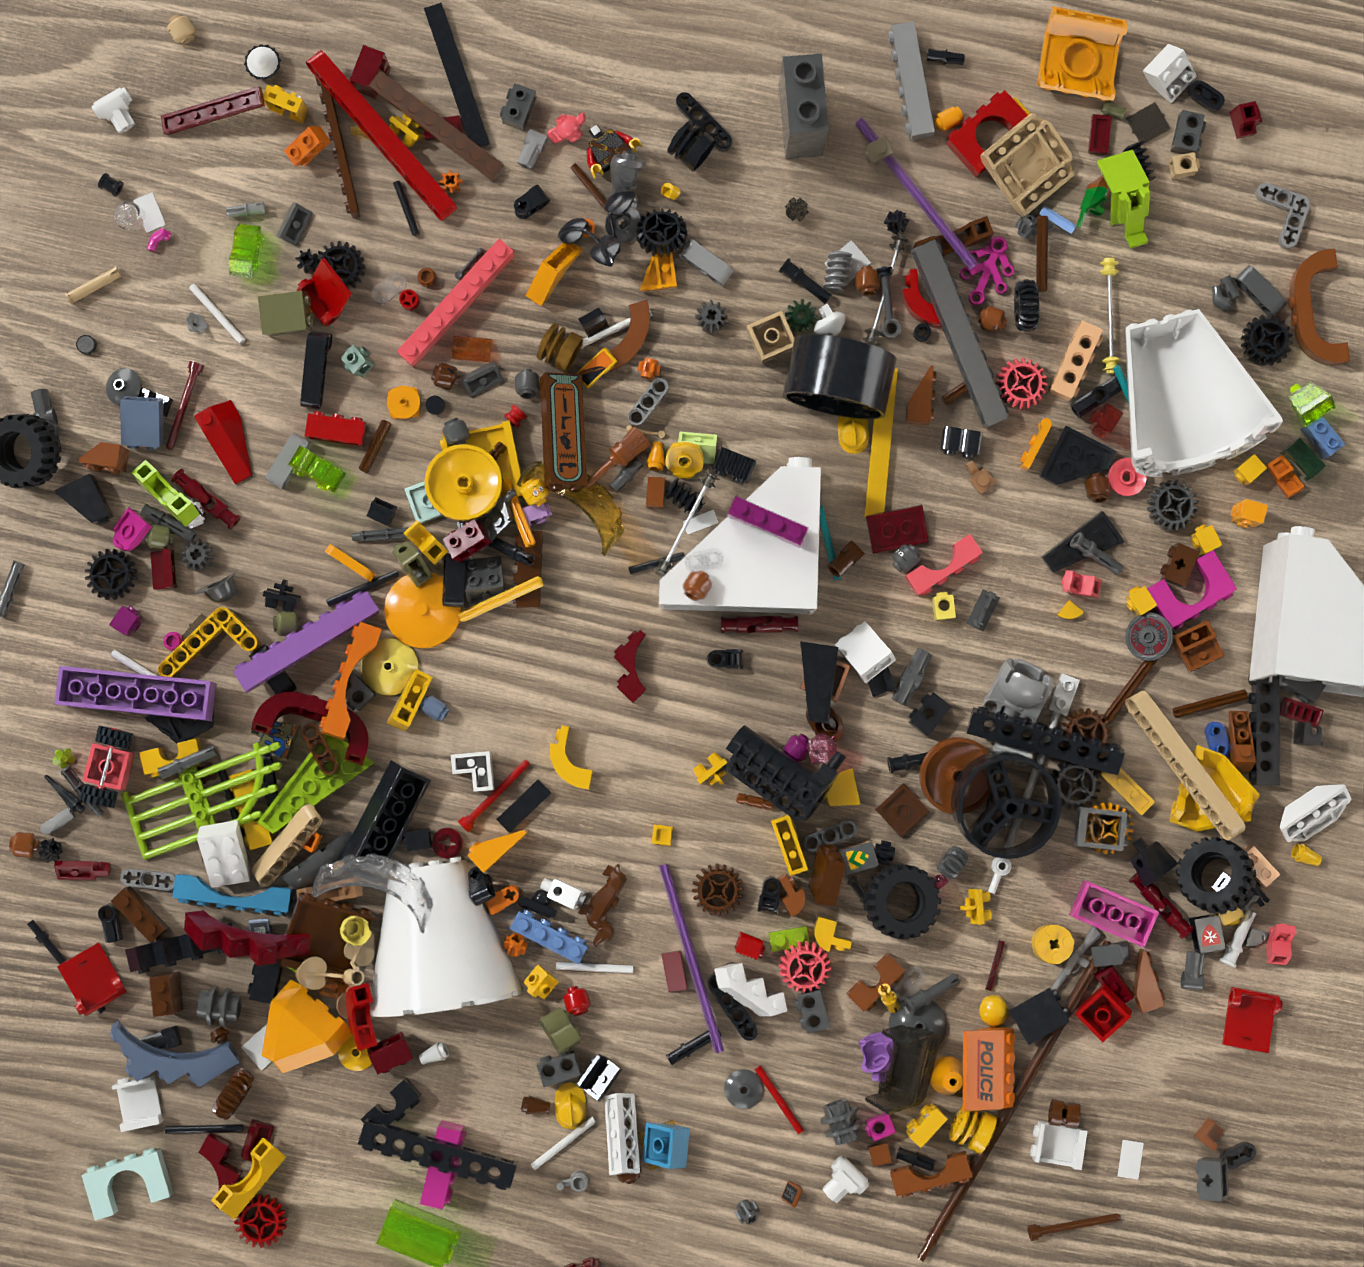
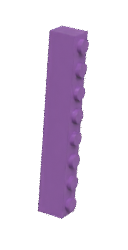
[233,591,379,694]

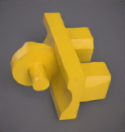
[389,114,424,147]
[693,752,727,786]
[960,889,992,925]

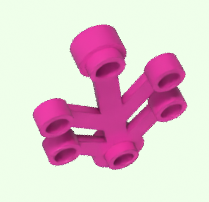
[960,236,1014,306]

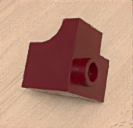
[1229,101,1263,139]

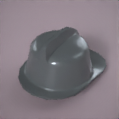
[193,573,238,602]

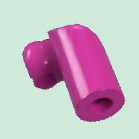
[146,228,171,253]

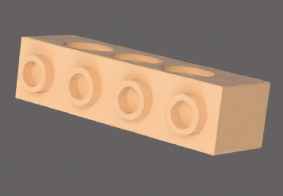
[1048,320,1103,402]

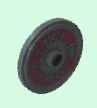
[1125,613,1174,661]

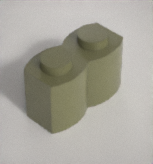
[539,1007,581,1055]

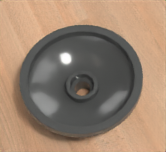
[888,996,947,1055]

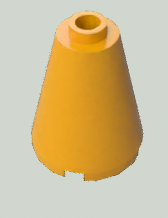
[928,1056,963,1095]

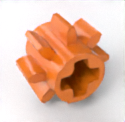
[439,169,463,195]
[637,357,661,380]
[503,933,528,957]

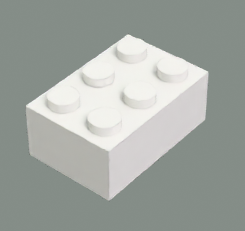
[197,820,252,888]

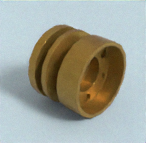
[536,322,584,373]

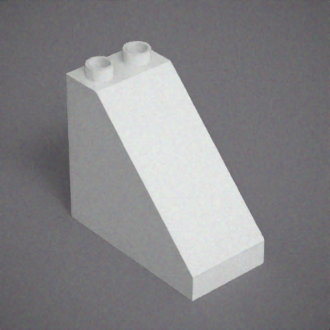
[659,457,821,614]
[1249,526,1364,697]

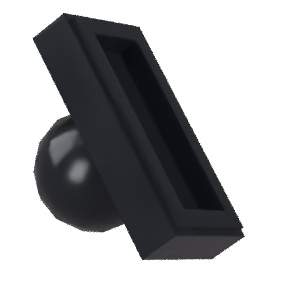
[518,890,557,920]

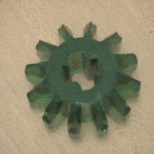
[785,299,817,332]

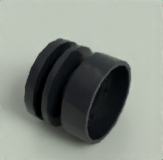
[667,120,717,172]

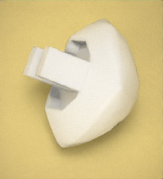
[814,303,845,336]

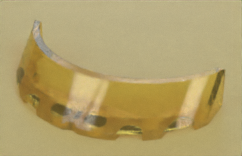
[516,461,624,556]

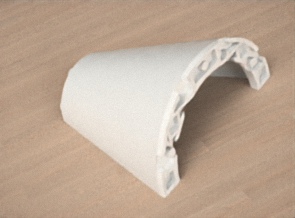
[1125,309,1283,477]
[370,857,523,1017]

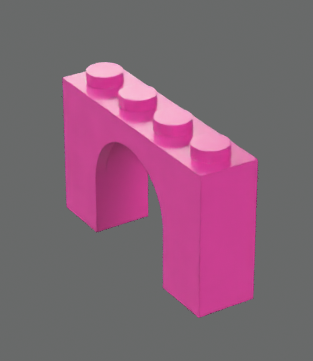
[1147,550,1237,630]

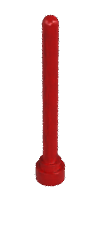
[458,760,530,833]

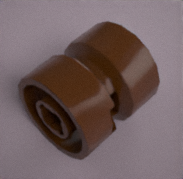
[1048,1099,1081,1129]

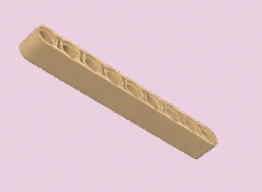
[1125,691,1245,840]

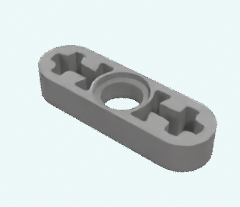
[120,868,175,891]

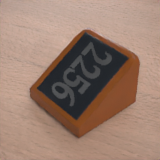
[781,1181,803,1208]

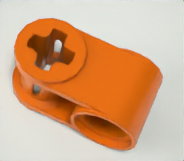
[485,885,521,916]

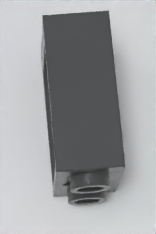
[1073,807,1130,851]

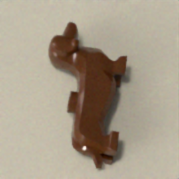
[578,864,626,947]

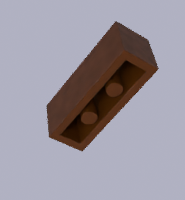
[111,886,170,943]

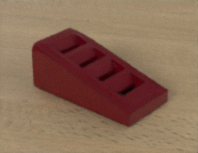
[1280,697,1324,728]

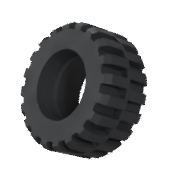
[0,414,62,488]
[1176,836,1256,914]
[863,864,941,939]

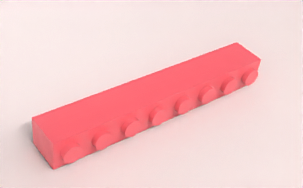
[397,238,515,368]

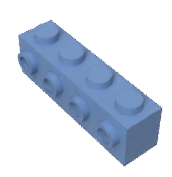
[510,909,588,964]

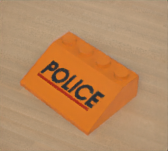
[963,1026,1015,1111]

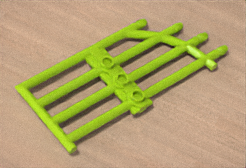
[121,742,282,861]

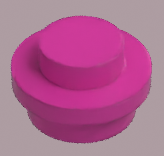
[163,632,183,651]

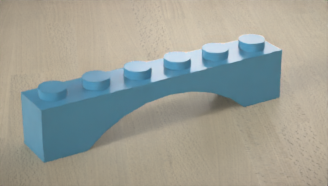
[172,874,294,915]

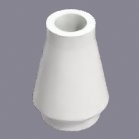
[419,1042,449,1065]

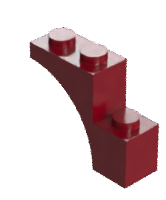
[614,630,646,703]
[198,1133,243,1209]

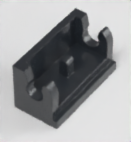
[1293,722,1323,746]

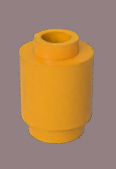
[934,106,964,132]

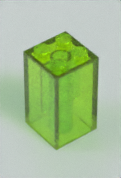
[376,1199,462,1267]

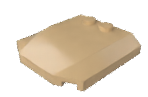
[980,113,1075,216]

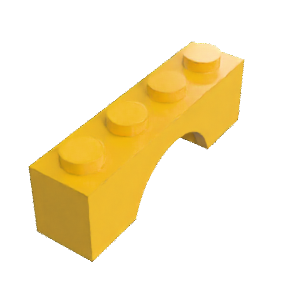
[229,769,275,850]
[211,1138,286,1220]

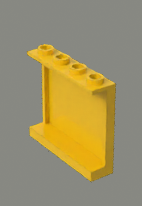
[440,420,523,499]

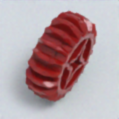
[234,1193,288,1248]

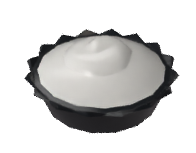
[244,44,281,80]

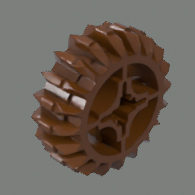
[1061,708,1113,757]
[692,863,744,916]
[212,1068,254,1120]

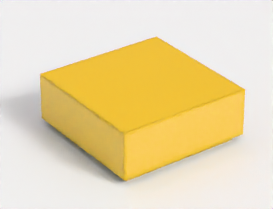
[651,824,673,846]

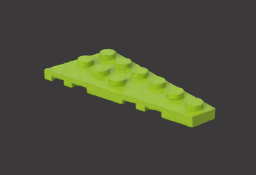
[257,734,375,834]

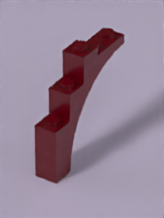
[184,910,311,966]

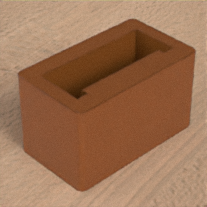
[646,477,665,509]

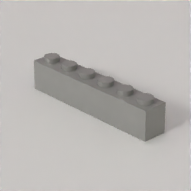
[888,21,935,141]

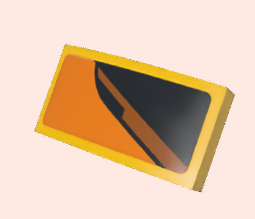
[576,347,618,389]

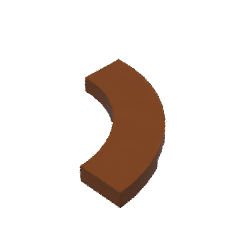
[609,300,650,371]

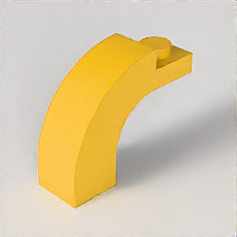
[550,725,593,789]

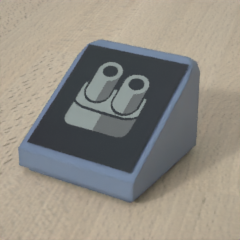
[249,918,272,934]

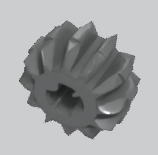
[695,300,728,333]
[181,539,214,572]
[937,846,969,880]

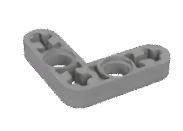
[1255,183,1310,250]

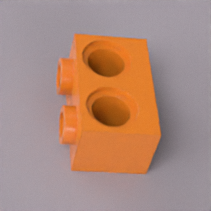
[284,126,331,166]

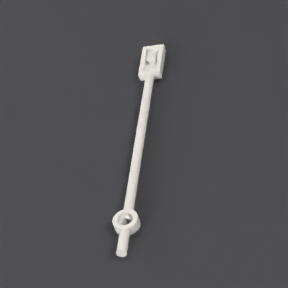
[988,673,1080,894]

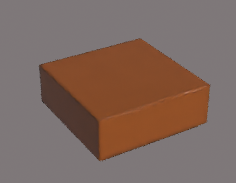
[868,1142,892,1167]

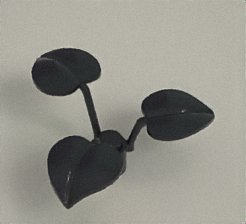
[558,191,636,267]

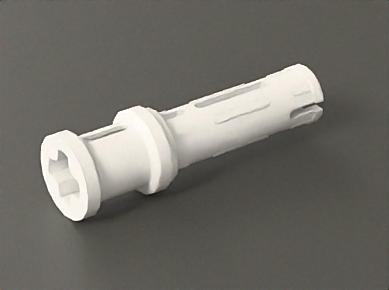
[1219,910,1256,968]

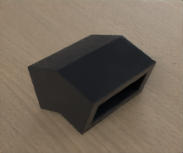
[578,308,609,338]
[366,497,397,527]

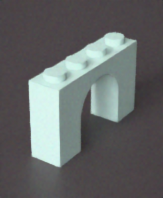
[82,1147,174,1221]

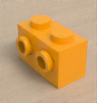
[1230,499,1268,528]

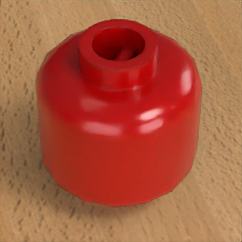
[563,986,591,1016]

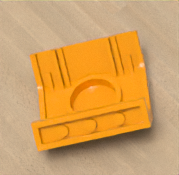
[1037,6,1128,101]

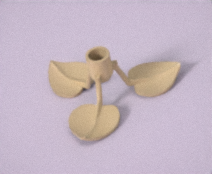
[296,933,375,1020]

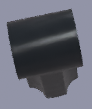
[98,903,123,943]
[141,1025,182,1049]

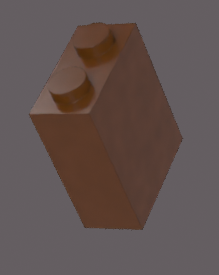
[809,844,846,906]
[149,971,183,1017]

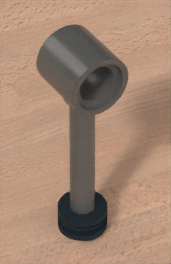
[877,266,901,339]

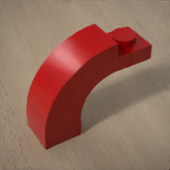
[901,269,942,327]
[346,983,378,1052]

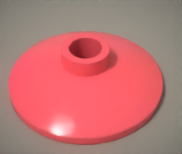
[1108,458,1147,496]

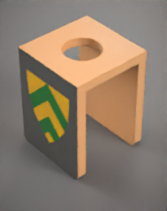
[838,841,878,875]

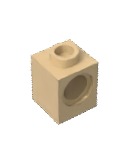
[1168,152,1200,179]

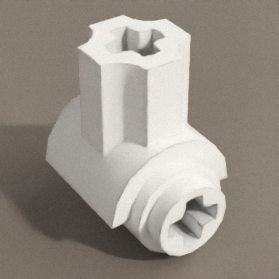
[91,87,135,134]
[823,1156,870,1203]

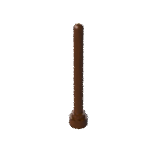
[1027,1213,1121,1241]

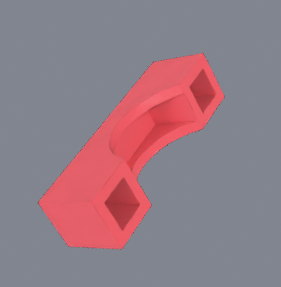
[905,534,983,596]

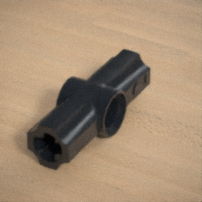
[1070,375,1122,418]

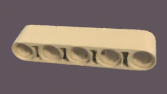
[251,804,323,887]

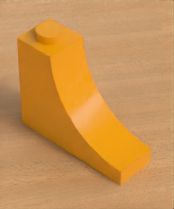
[525,243,582,306]

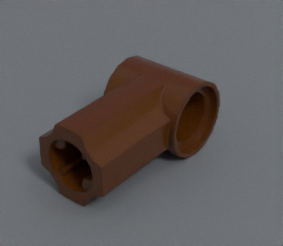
[827,540,865,578]

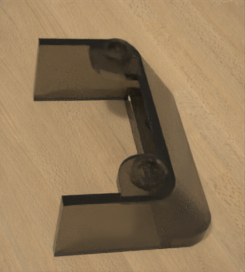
[865,1025,941,1115]

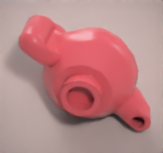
[547,112,586,144]

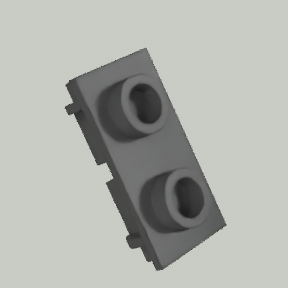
[966,589,1000,632]

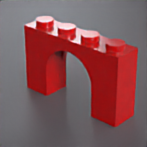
[946,90,1028,177]

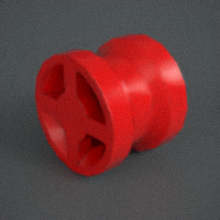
[399,289,420,311]
[504,404,528,428]

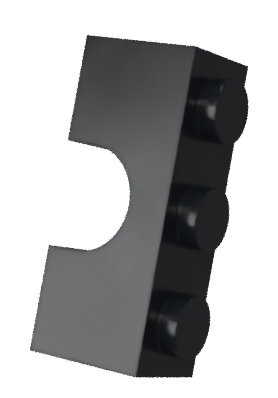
[360,1077,422,1137]

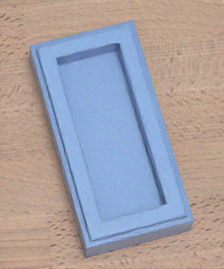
[1039,206,1076,234]

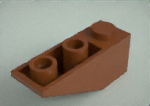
[905,366,936,425]
[1229,711,1256,773]
[1133,949,1165,1013]

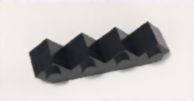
[125,923,233,974]

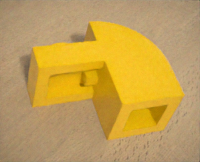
[403,520,448,565]
[814,916,852,952]

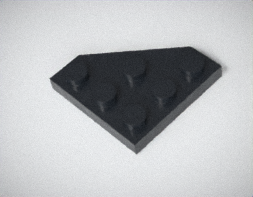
[1039,426,1117,486]

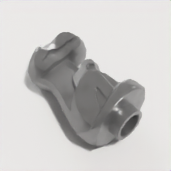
[608,151,646,208]

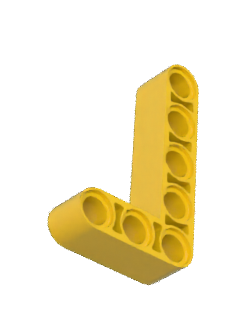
[158,607,261,678]

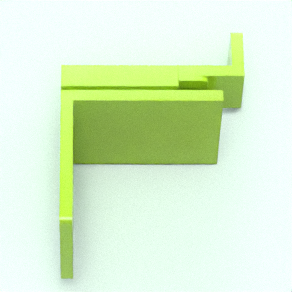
[1097,150,1150,248]

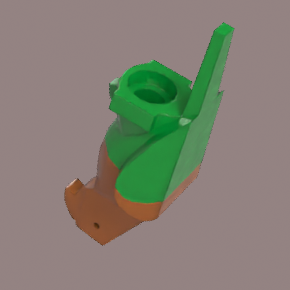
[1076,175,1111,228]

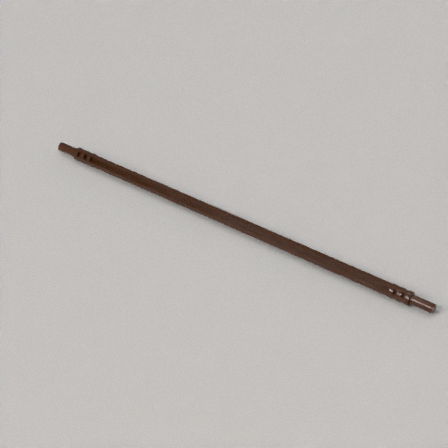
[917,940,1111,1262]

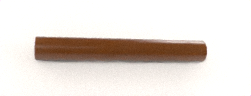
[570,163,607,212]

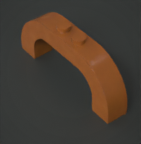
[1288,249,1350,366]

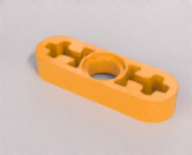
[325,544,376,582]

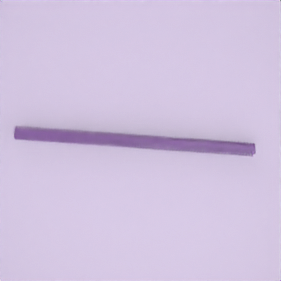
[855,117,978,270]
[658,863,725,1054]

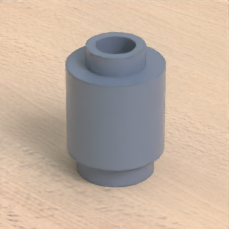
[420,695,450,722]

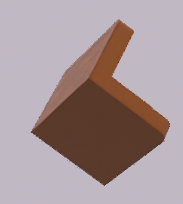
[1194,1118,1224,1151]

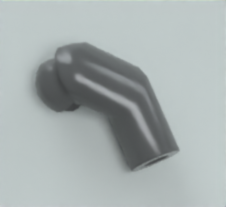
[1212,285,1233,311]

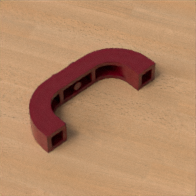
[251,692,369,766]

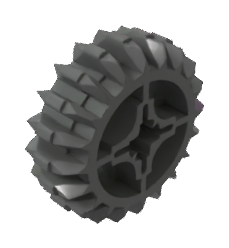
[1147,480,1199,531]

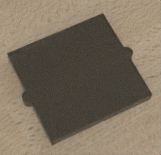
[1126,102,1171,143]
[182,613,227,659]

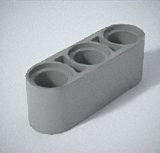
[678,239,734,287]
[628,378,668,428]
[265,433,311,489]

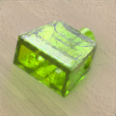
[1288,382,1336,427]

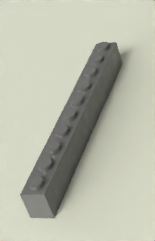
[911,240,1009,428]

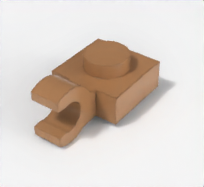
[965,460,996,495]

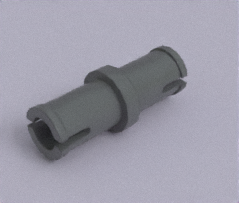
[609,458,644,493]

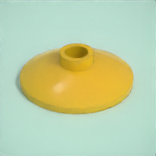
[338,1034,372,1071]

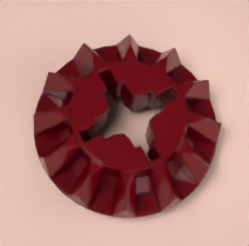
[432,828,463,859]

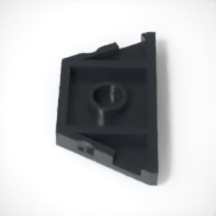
[145,709,214,744]

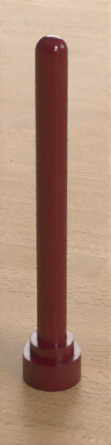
[166,361,204,450]

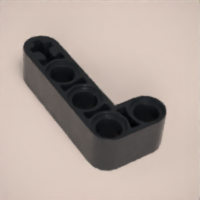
[300,331,333,409]
[707,962,758,1041]

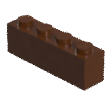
[513,531,543,609]

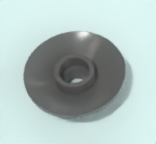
[605,206,641,243]
[106,368,142,405]
[724,1069,763,1109]

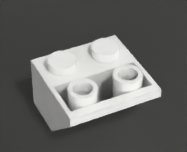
[1143,44,1197,103]

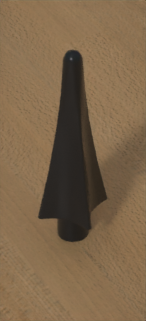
[44,775,85,814]

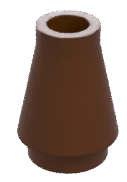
[521,1095,551,1115]

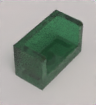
[1281,438,1326,481]

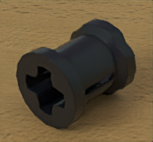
[98,173,124,197]

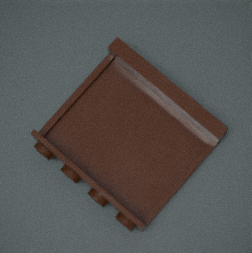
[277,893,376,982]

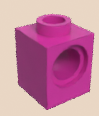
[864,1111,896,1141]

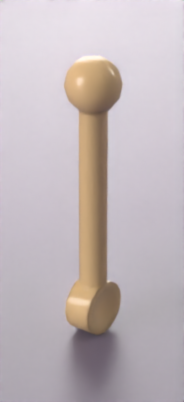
[626,425,665,439]

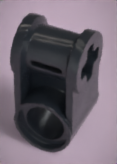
[514,185,550,219]
[706,649,743,669]
[468,866,495,906]
[757,876,780,915]

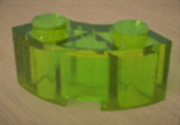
[229,223,264,278]
[288,446,346,493]

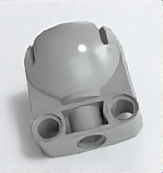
[983,658,1054,732]

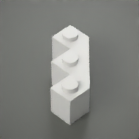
[714,963,788,1016]

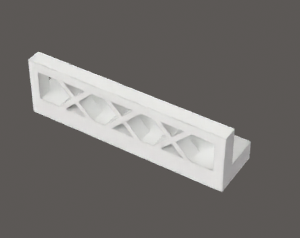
[604,1093,640,1175]

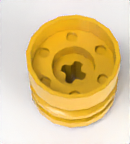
[949,1105,997,1154]

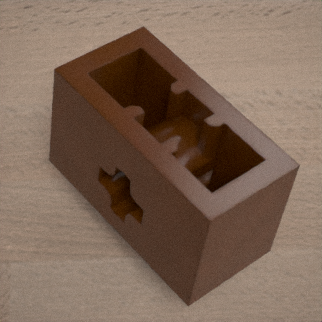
[1160,543,1200,588]

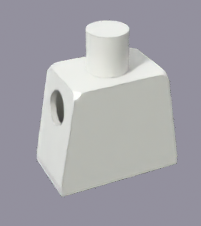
[540,878,588,909]

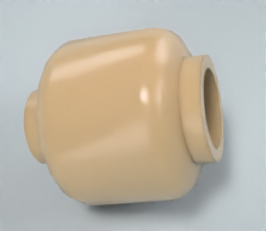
[167,14,196,45]

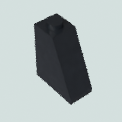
[55,474,114,526]

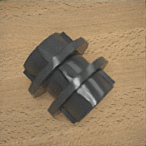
[197,986,242,1027]
[820,1099,862,1145]

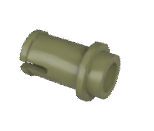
[1101,100,1126,120]

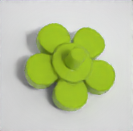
[52,748,75,769]

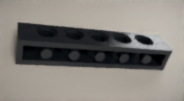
[1248,674,1280,785]

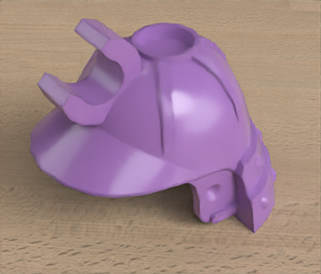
[858,1032,894,1082]

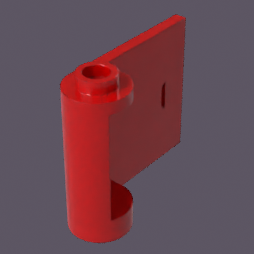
[297,258,352,327]
[57,942,127,1017]
[1222,987,1283,1053]

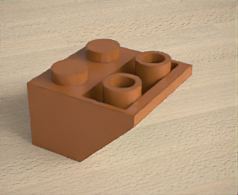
[78,442,129,475]

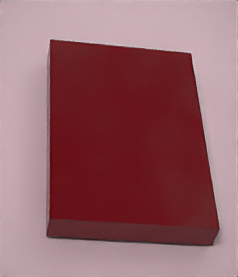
[866,504,929,554]

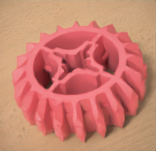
[996,358,1048,410]
[779,941,831,993]

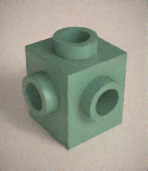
[341,345,376,378]

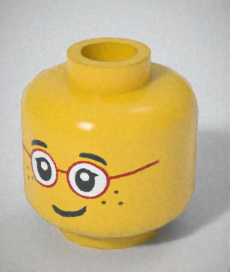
[520,477,549,507]

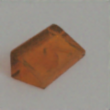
[452,336,492,362]

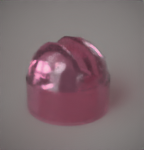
[933,874,949,890]

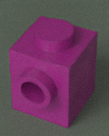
[109,605,142,636]

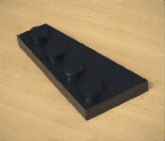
[1041,511,1125,572]
[800,641,839,724]

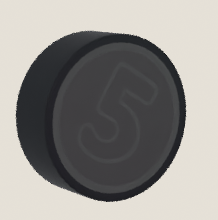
[76,335,97,355]

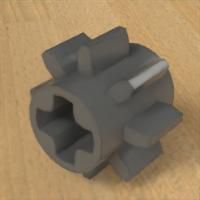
[1015,215,1037,239]
[735,1200,760,1225]

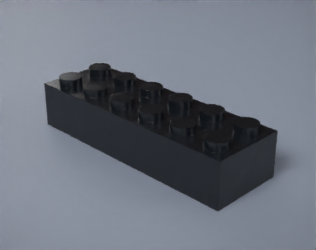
[337,760,431,884]

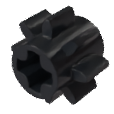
[884,209,909,234]
[295,249,319,274]
[37,838,63,863]
[874,840,895,865]

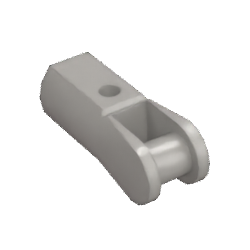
[40,807,76,835]

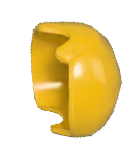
[979,994,1008,1027]

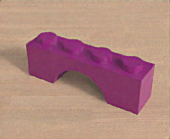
[727,496,809,548]

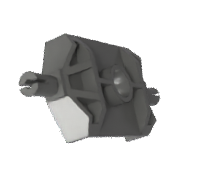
[457,488,517,550]

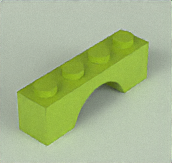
[131,460,200,527]

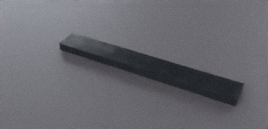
[424,2,490,148]

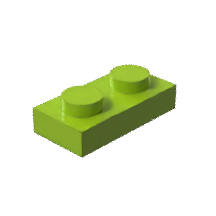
[768,926,810,952]

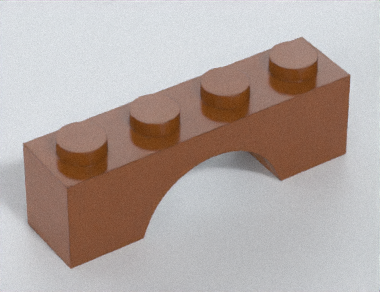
[890,1150,973,1198]

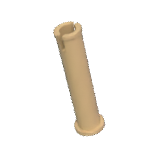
[65,266,122,306]

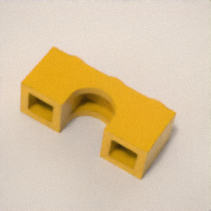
[139,739,202,778]

